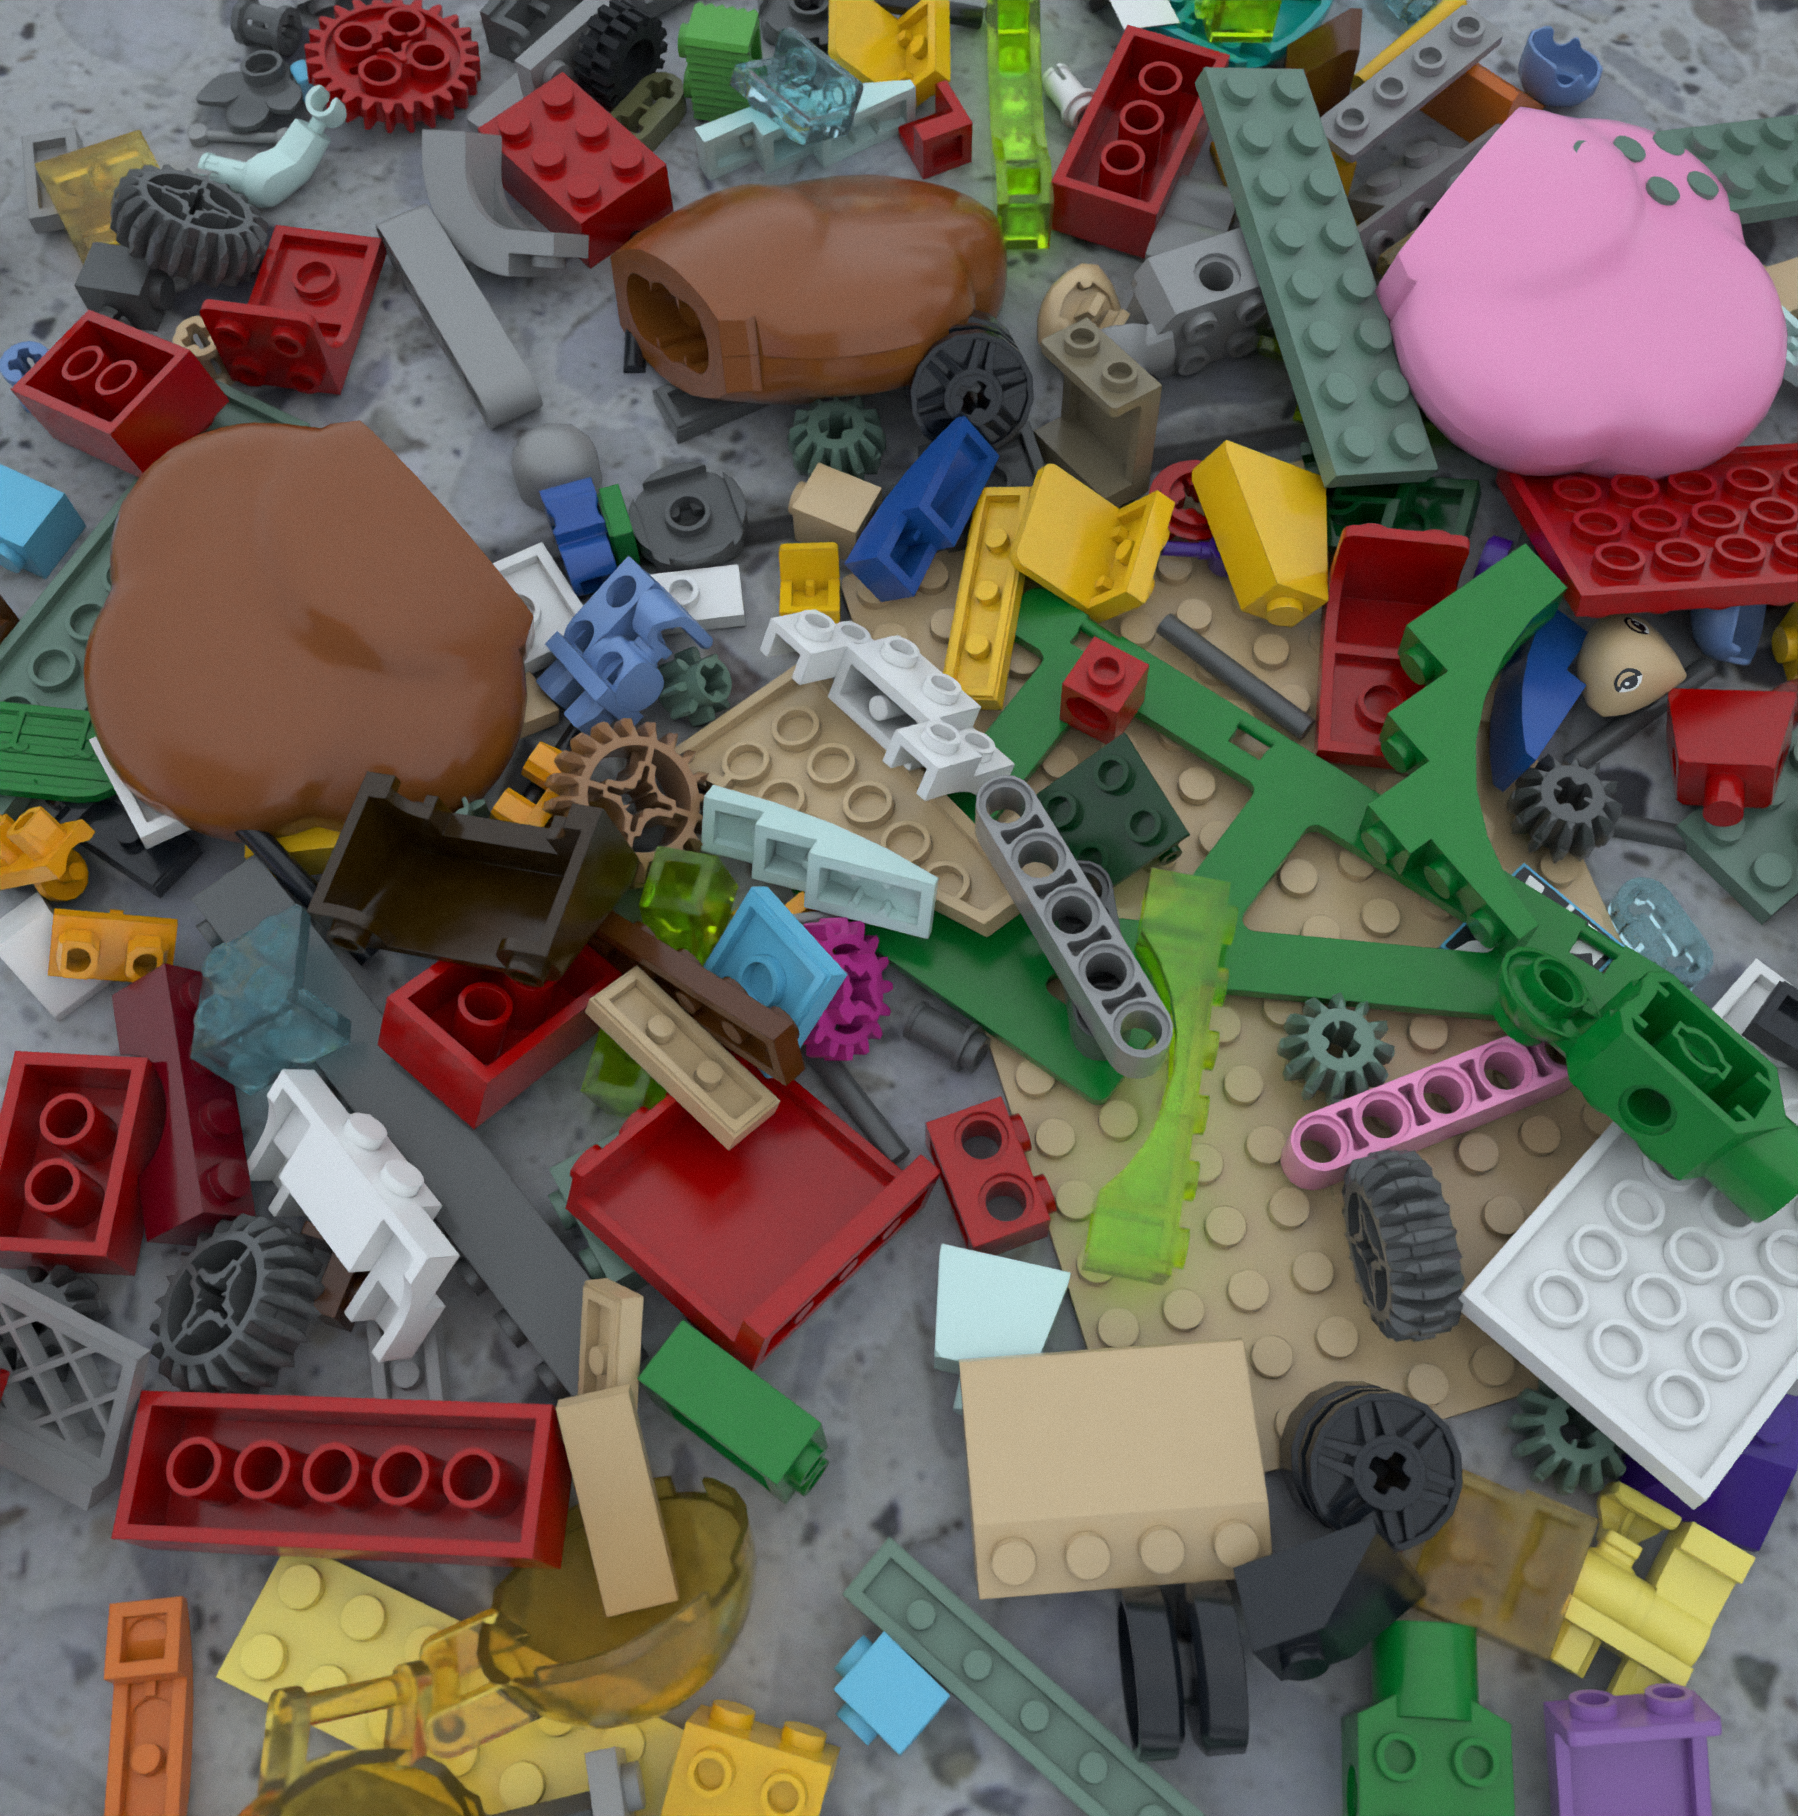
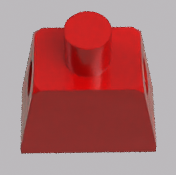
[1666,688,1796,827]

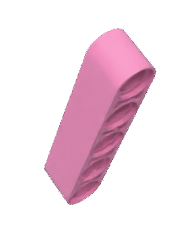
[1280,1035,1573,1190]

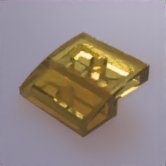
[34,129,160,265]
[1411,1469,1599,1662]

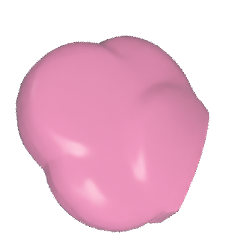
[1375,107,1787,481]

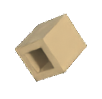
[788,462,882,561]

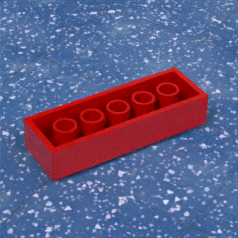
[111,1390,572,1570]

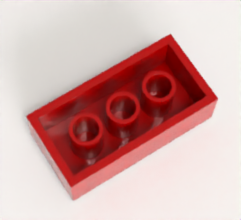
[1047,25,1230,259]

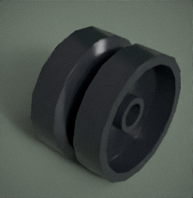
[1116,1580,1249,1762]

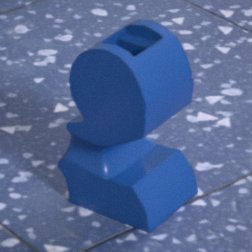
[539,477,618,597]

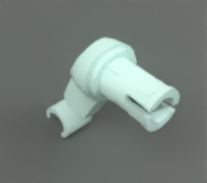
[197,85,347,208]

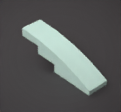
[694,80,916,181]
[701,785,939,939]

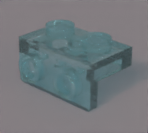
[729,27,863,146]

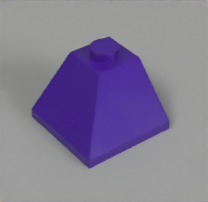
[1617,1393,1798,1552]

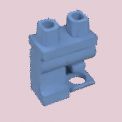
[535,556,713,736]

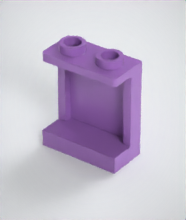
[1543,1683,1722,1816]

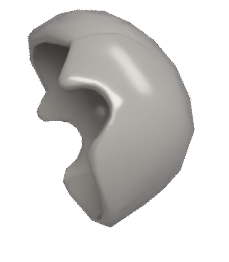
[511,423,602,513]

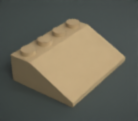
[959,1338,1272,1600]

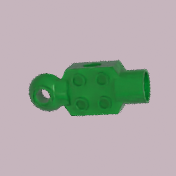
[1493,946,1798,1223]
[1341,1620,1515,1816]

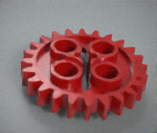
[304,0,481,134]

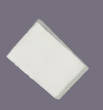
[0,891,112,1022]

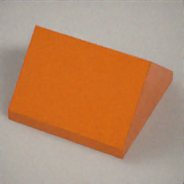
[1419,63,1545,143]

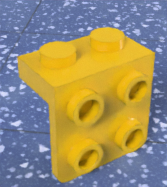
[828,0,951,107]
[1010,463,1175,623]
[660,1699,841,1816]

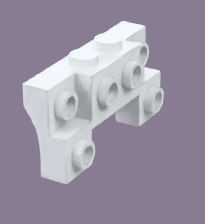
[760,609,1015,801]
[247,1069,460,1362]

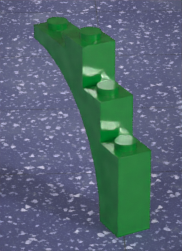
[1359,543,1567,958]

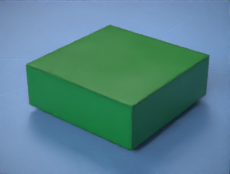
[597,484,641,566]

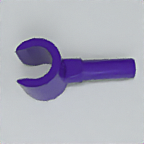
[1160,537,1228,577]

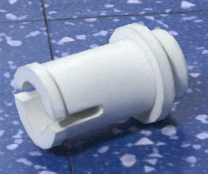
[1040,63,1095,129]

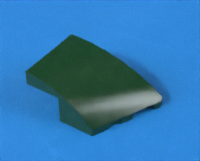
[1299,442,1482,590]

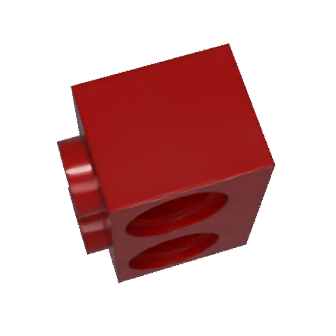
[925,1096,1057,1255]

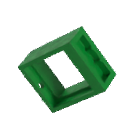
[637,1320,829,1504]

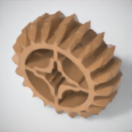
[542,718,709,890]

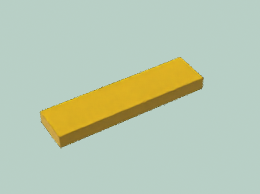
[943,487,1032,710]

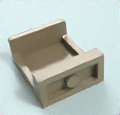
[1033,318,1162,507]

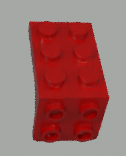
[199,225,387,395]
[1314,523,1470,770]

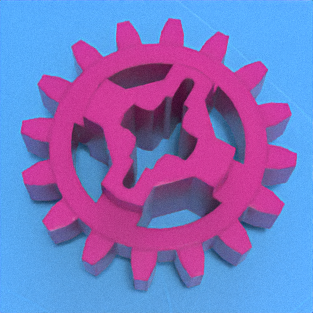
[803,917,893,1061]

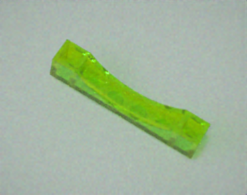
[983,0,1054,250]
[1081,868,1238,1286]

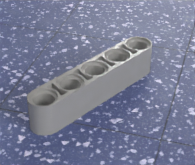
[375,203,543,430]
[975,775,1173,1079]

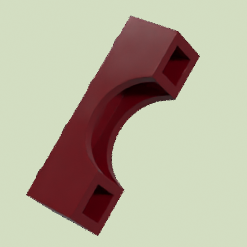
[112,963,256,1246]

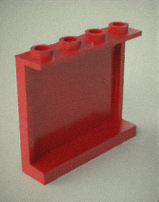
[565,1044,941,1372]

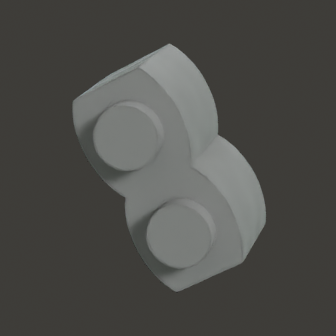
[1145,174,1241,260]

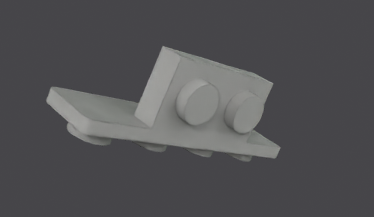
[466,0,620,133]
[1320,5,1503,163]
[1347,123,1502,279]

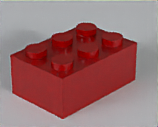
[477,72,674,269]
[10,309,230,478]
[377,944,623,1130]
[0,1051,166,1276]

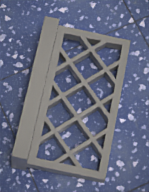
[0,1272,151,1511]

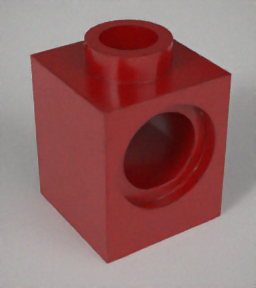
[1059,636,1149,745]

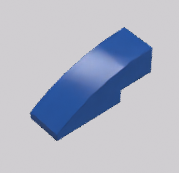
[844,416,1000,602]
[1489,609,1588,792]

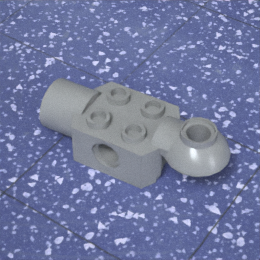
[1101,227,1274,380]

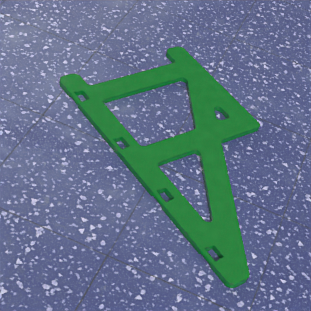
[791,588,1681,1105]

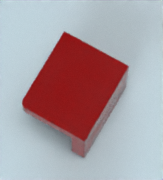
[898,80,973,180]

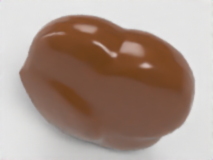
[610,174,1007,405]
[83,420,535,843]

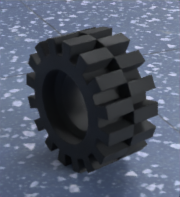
[573,0,668,109]

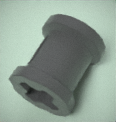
[231,0,302,57]

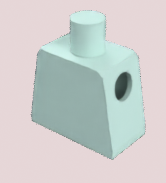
[934,1244,1071,1416]

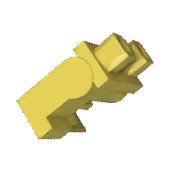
[1542,1481,1756,1696]

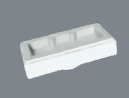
[650,564,746,635]

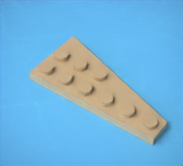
[675,664,1020,937]

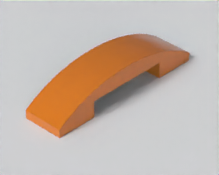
[103,1596,194,1816]

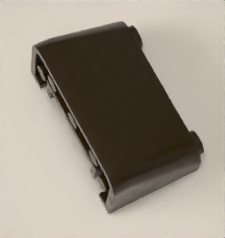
[306,771,640,987]

